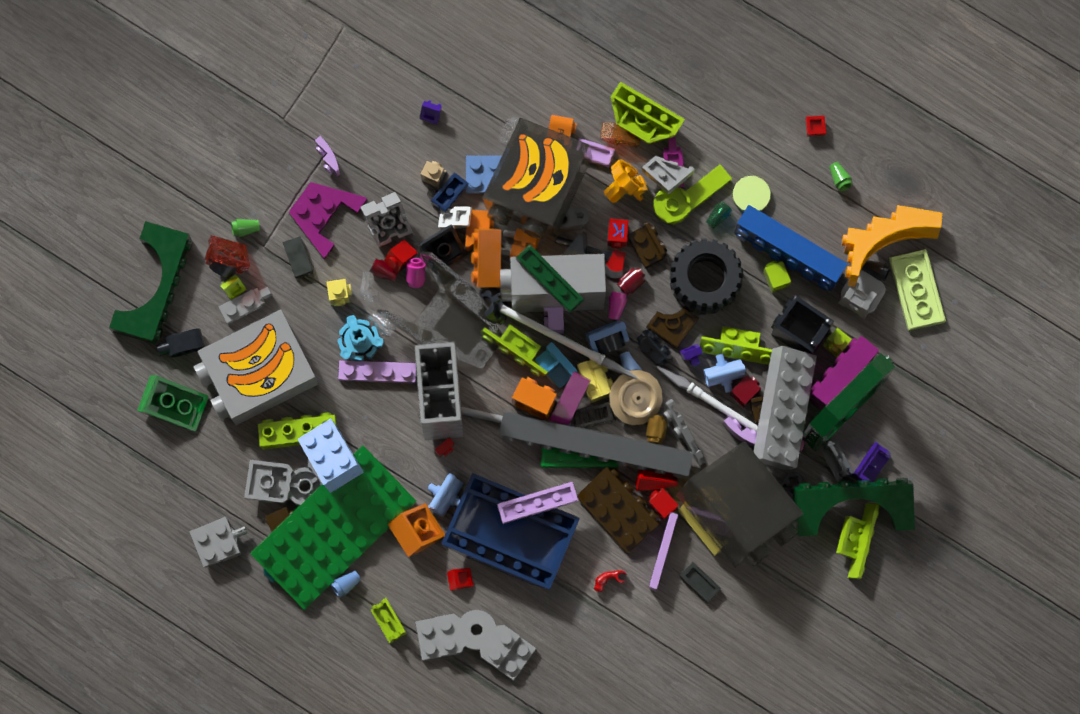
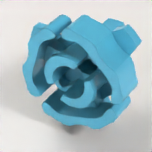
[338,315,384,361]

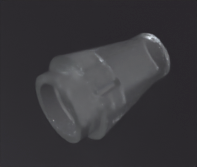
[368,310,396,337]

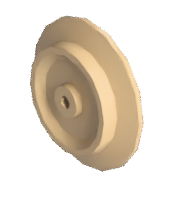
[609,370,662,425]

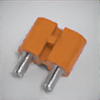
[501,228,540,257]

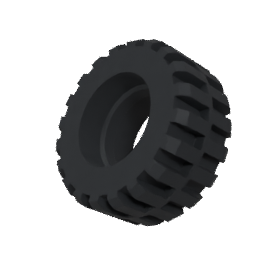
[669,238,743,315]

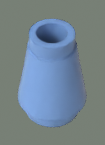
[331,571,361,598]

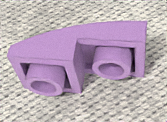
[315,136,340,177]
[723,416,757,447]

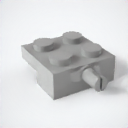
[189,517,248,568]

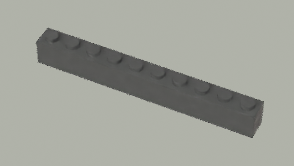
[499,411,694,479]

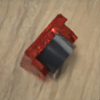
[205,235,250,278]

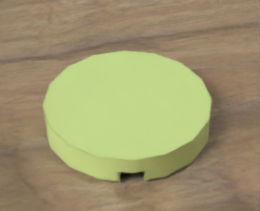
[733,176,770,212]

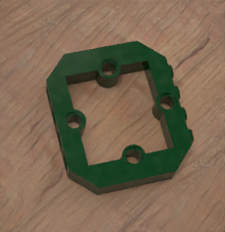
[802,353,895,452]

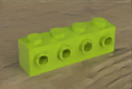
[258,413,337,450]

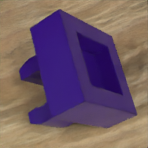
[419,100,442,125]
[679,344,703,367]

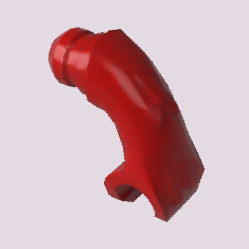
[594,570,627,593]

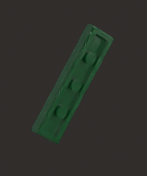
[516,244,584,313]

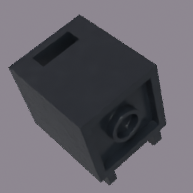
[771,296,834,355]

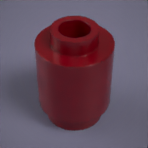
[617,268,645,295]

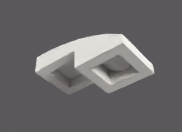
[438,207,472,229]

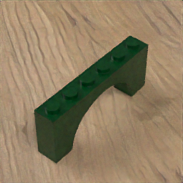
[109,221,193,345]
[794,478,915,537]

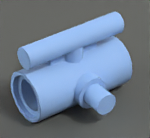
[703,354,746,393]
[428,473,464,517]

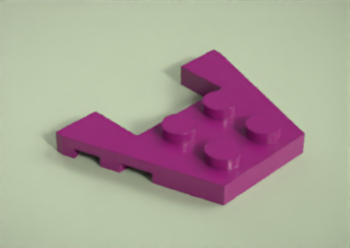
[289,182,368,259]

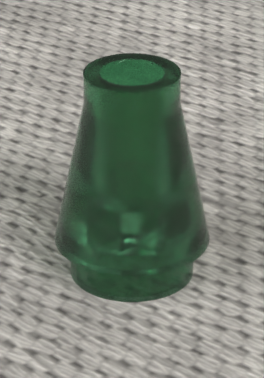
[706,200,733,229]

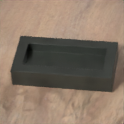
[283,236,313,279]
[679,562,721,603]

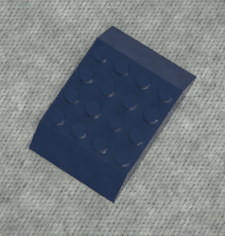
[441,473,580,590]

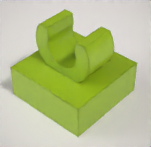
[220,274,247,300]

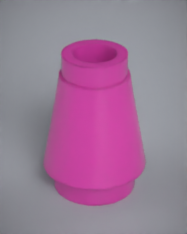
[608,292,627,320]

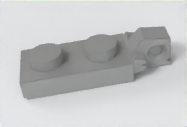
[219,287,272,324]

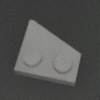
[642,156,695,195]

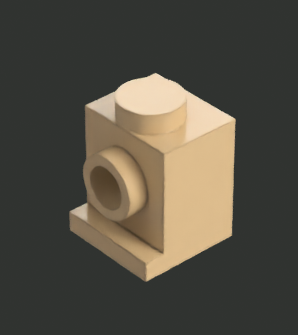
[421,161,446,188]

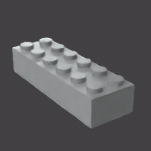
[752,346,817,470]

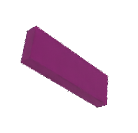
[549,372,591,425]

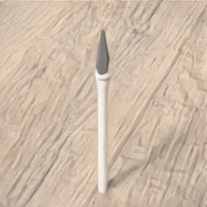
[500,305,637,379]
[657,366,758,433]

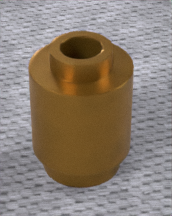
[646,415,668,444]

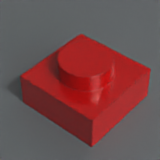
[805,115,826,137]
[435,437,454,458]

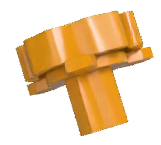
[604,159,647,203]

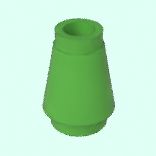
[829,162,853,191]
[231,219,260,238]

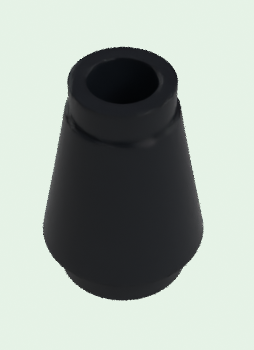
[861,260,890,281]

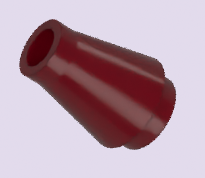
[369,258,398,282]

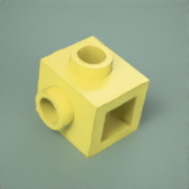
[327,279,352,306]

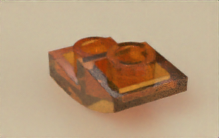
[600,122,641,148]

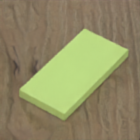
[889,249,946,331]

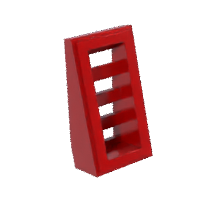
[635,469,678,491]

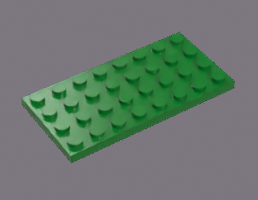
[250,445,416,610]

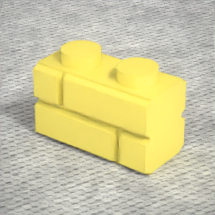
[577,360,613,403]

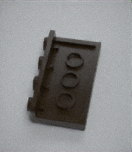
[577,467,661,553]

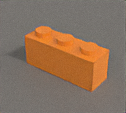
[471,229,501,287]

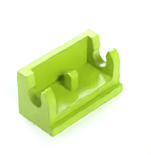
[370,598,406,644]

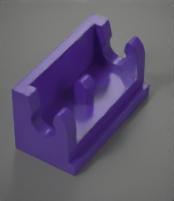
[852,441,891,483]

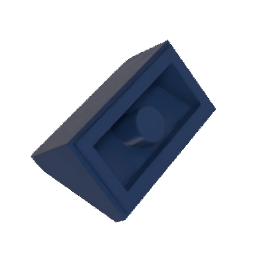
[431,172,469,213]

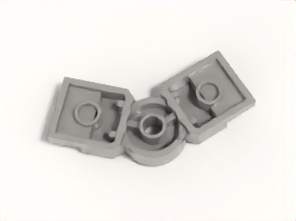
[244,449,354,506]
[416,610,536,681]

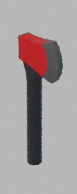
[555,236,626,279]

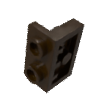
[627,222,667,269]

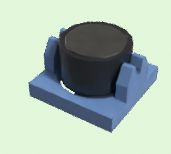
[584,320,629,355]

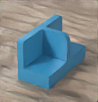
[535,342,577,388]

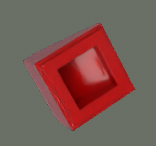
[447,567,474,591]

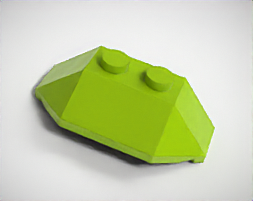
[610,82,685,144]

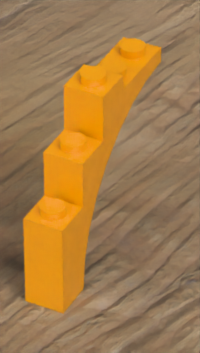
[841,205,942,287]

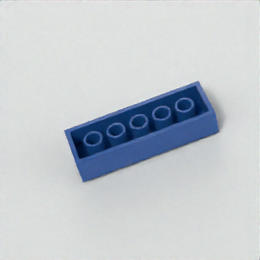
[734,205,848,291]

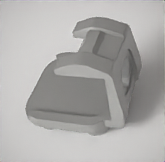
[838,270,886,319]

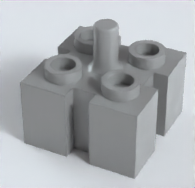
[361,192,413,247]

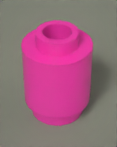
[406,258,426,288]

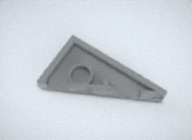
[663,399,706,466]

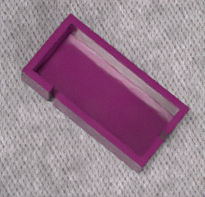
[809,336,879,411]

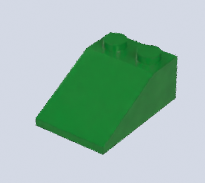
[137,375,209,432]

